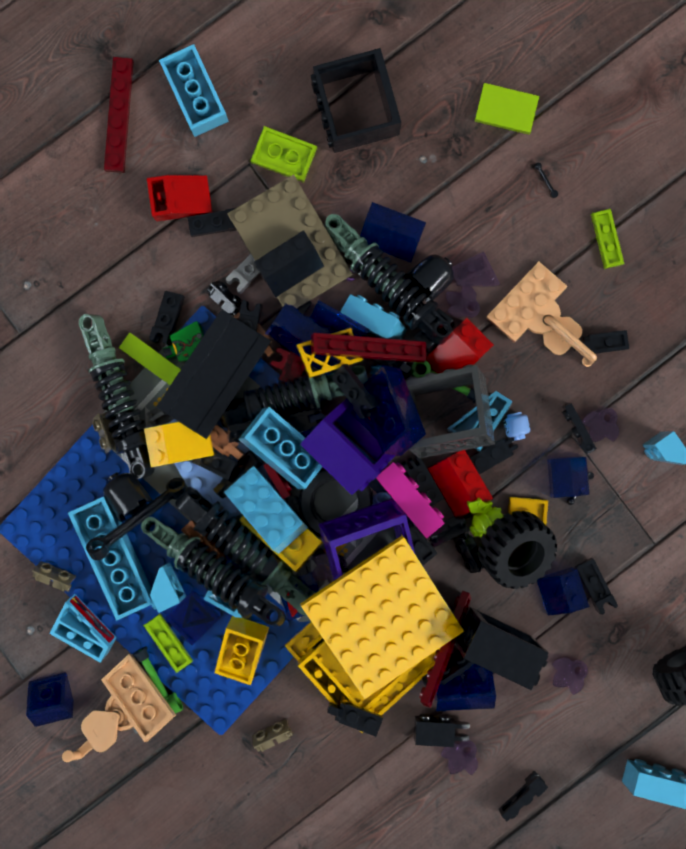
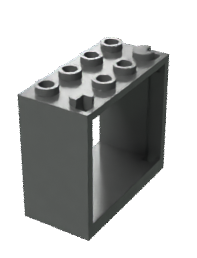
[400,365,495,459]

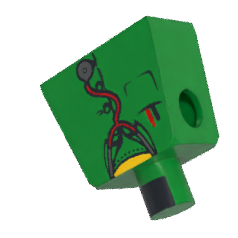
[163,321,204,363]

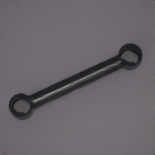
[86,478,187,560]

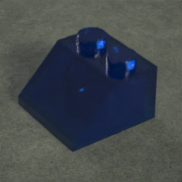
[547,457,590,498]
[537,567,589,616]
[26,672,74,727]

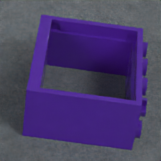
[300,398,404,495]
[318,498,415,580]

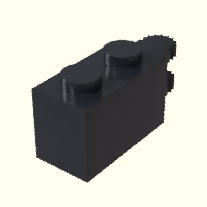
[414,714,470,747]

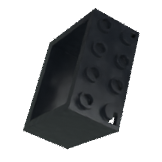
[310,48,402,153]
[455,607,549,690]

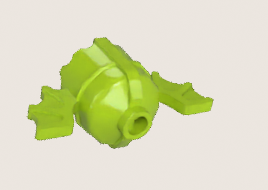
[467,498,504,537]

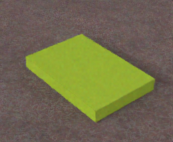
[474,83,539,135]
[251,126,317,183]

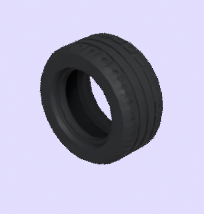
[298,468,373,537]

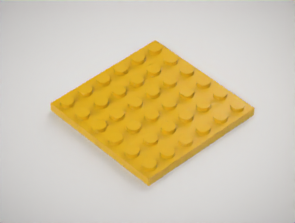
[300,535,464,699]

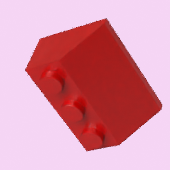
[427,450,493,518]

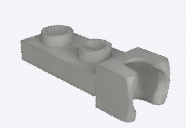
[225,254,260,294]

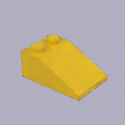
[144,422,214,467]
[214,616,269,686]

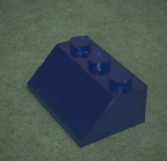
[360,202,426,263]
[308,300,370,337]
[435,663,496,711]

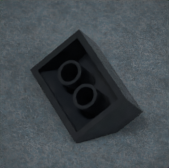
[254,230,324,298]

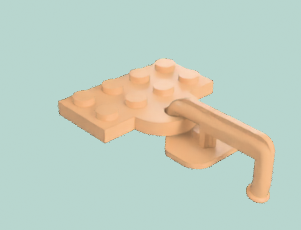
[486,262,597,367]
[62,654,176,762]

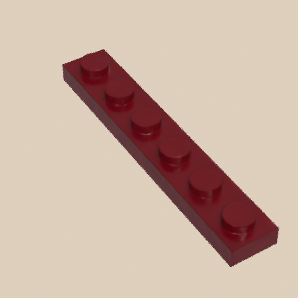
[104,57,134,173]
[311,333,426,363]
[419,590,472,708]

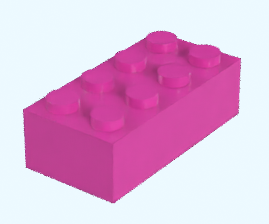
[376,462,445,539]

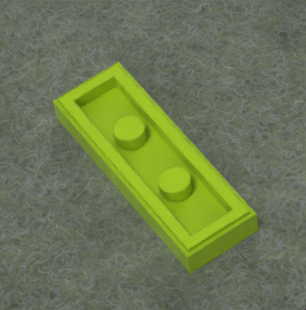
[591,209,624,269]
[143,613,193,673]

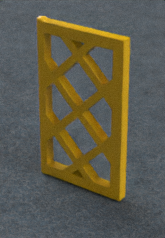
[296,328,363,378]

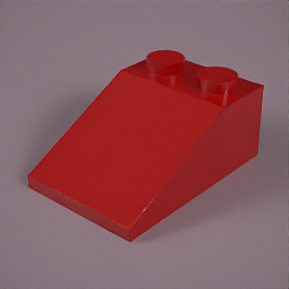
[426,318,494,374]

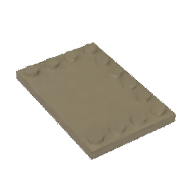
[227,174,353,314]

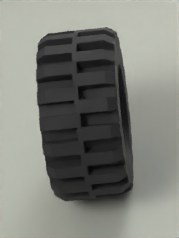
[478,511,557,589]
[652,646,686,706]

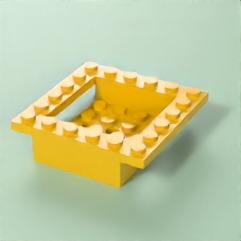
[285,622,440,733]

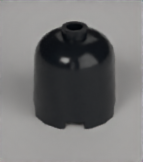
[405,254,454,301]
[103,472,153,522]

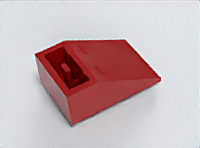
[147,175,213,222]

